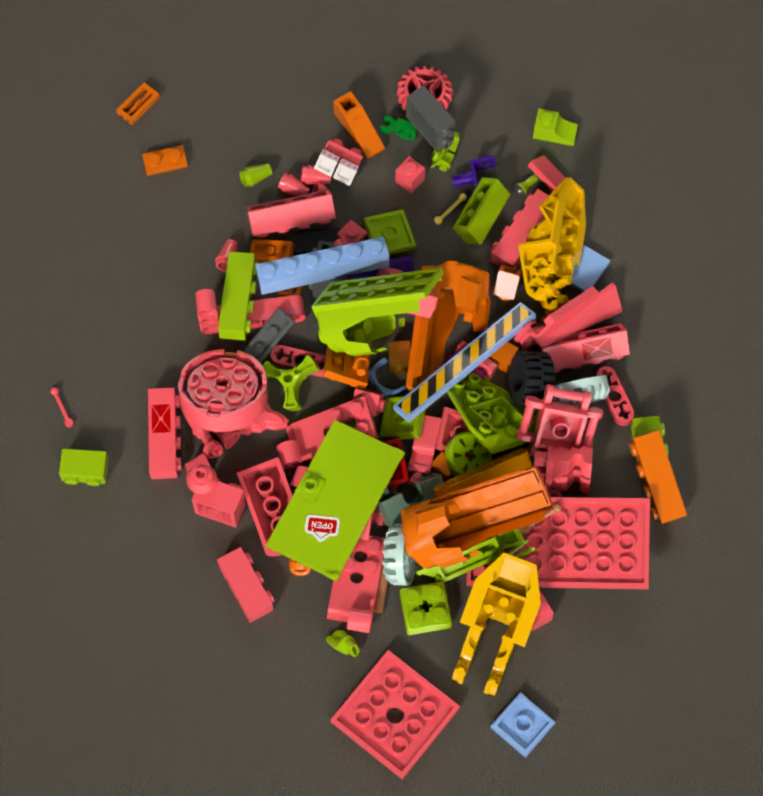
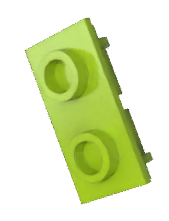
[430,131,460,171]

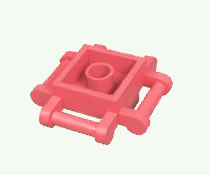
[515,384,603,457]

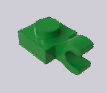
[380,116,418,141]

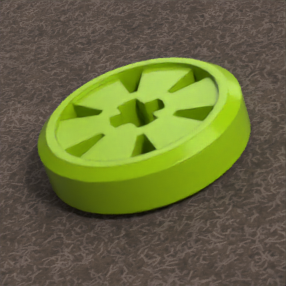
[445,432,492,477]

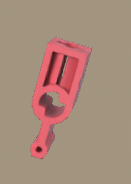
[408,415,442,475]

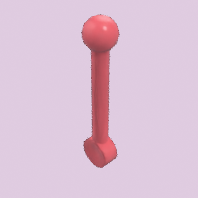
[50,387,74,428]

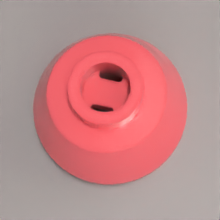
[186,464,217,494]

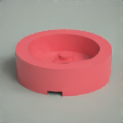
[178,349,268,432]

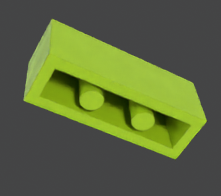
[453,177,511,245]

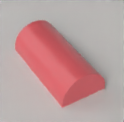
[237,457,293,556]

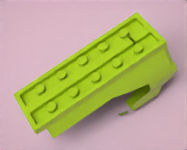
[311,268,444,356]

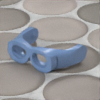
[368,357,408,398]

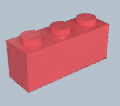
[217,547,275,623]

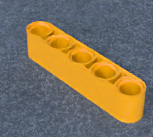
[434,448,533,497]

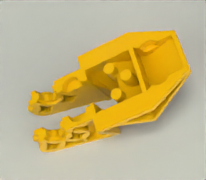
[518,177,586,312]
[452,552,541,696]

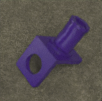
[452,155,496,188]

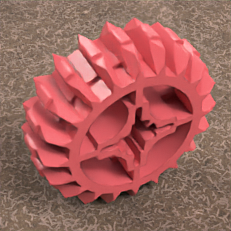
[397,65,453,111]

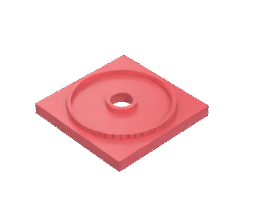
[330,650,460,780]

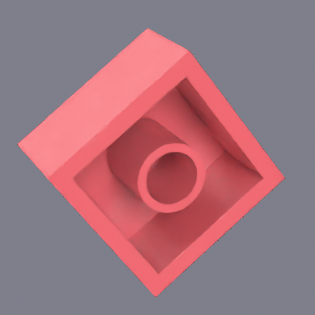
[192,478,246,528]

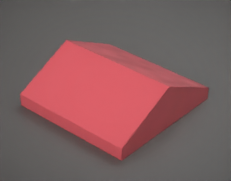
[435,407,472,461]

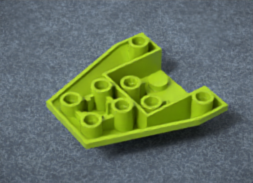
[447,373,538,454]

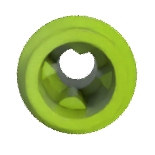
[239,163,272,187]

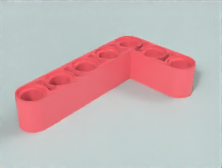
[195,289,306,334]

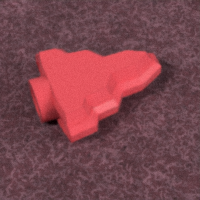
[238,403,289,436]

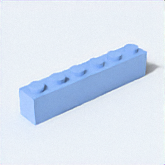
[256,237,389,295]

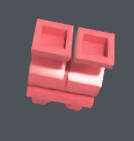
[534,445,593,495]

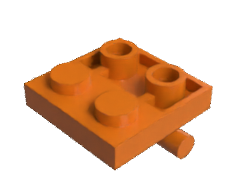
[323,347,370,390]

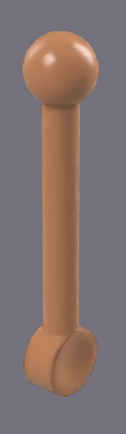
[520,504,562,534]

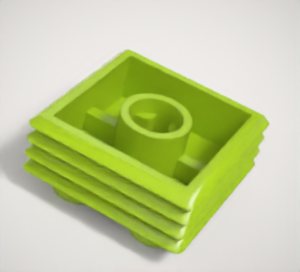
[400,581,452,635]

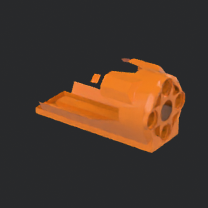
[406,261,491,392]
[401,465,554,569]

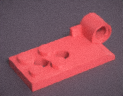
[277,396,379,469]
[327,535,386,633]

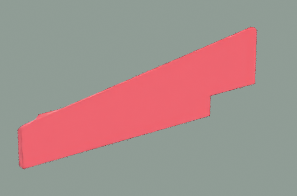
[530,282,622,348]

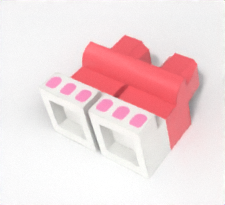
[314,138,363,186]

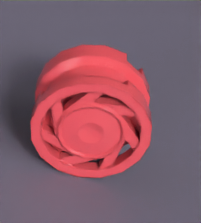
[513,320,539,351]

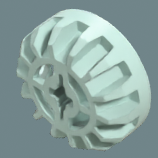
[552,375,610,406]
[382,524,416,586]

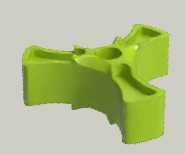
[263,355,320,412]

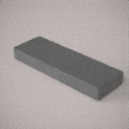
[243,308,295,363]

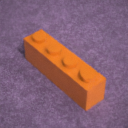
[629,430,687,524]

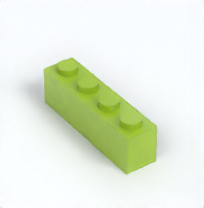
[218,251,259,341]

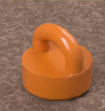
[289,558,311,576]

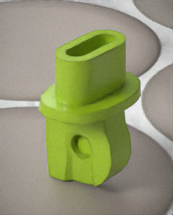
[325,630,360,657]

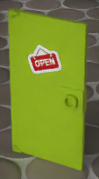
[266,420,405,581]

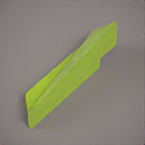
[416,528,525,582]

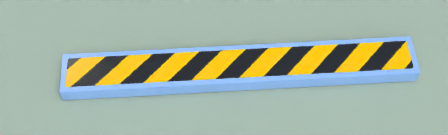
[393,302,536,422]

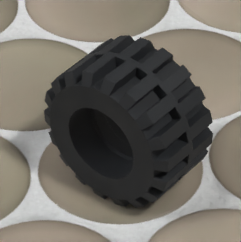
[508,351,555,406]

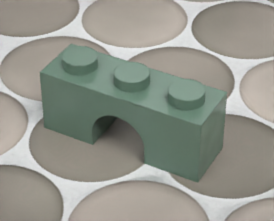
[377,473,443,527]

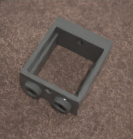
[406,85,456,152]

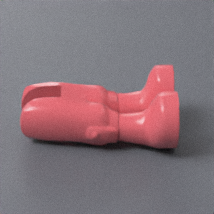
[181,409,240,459]

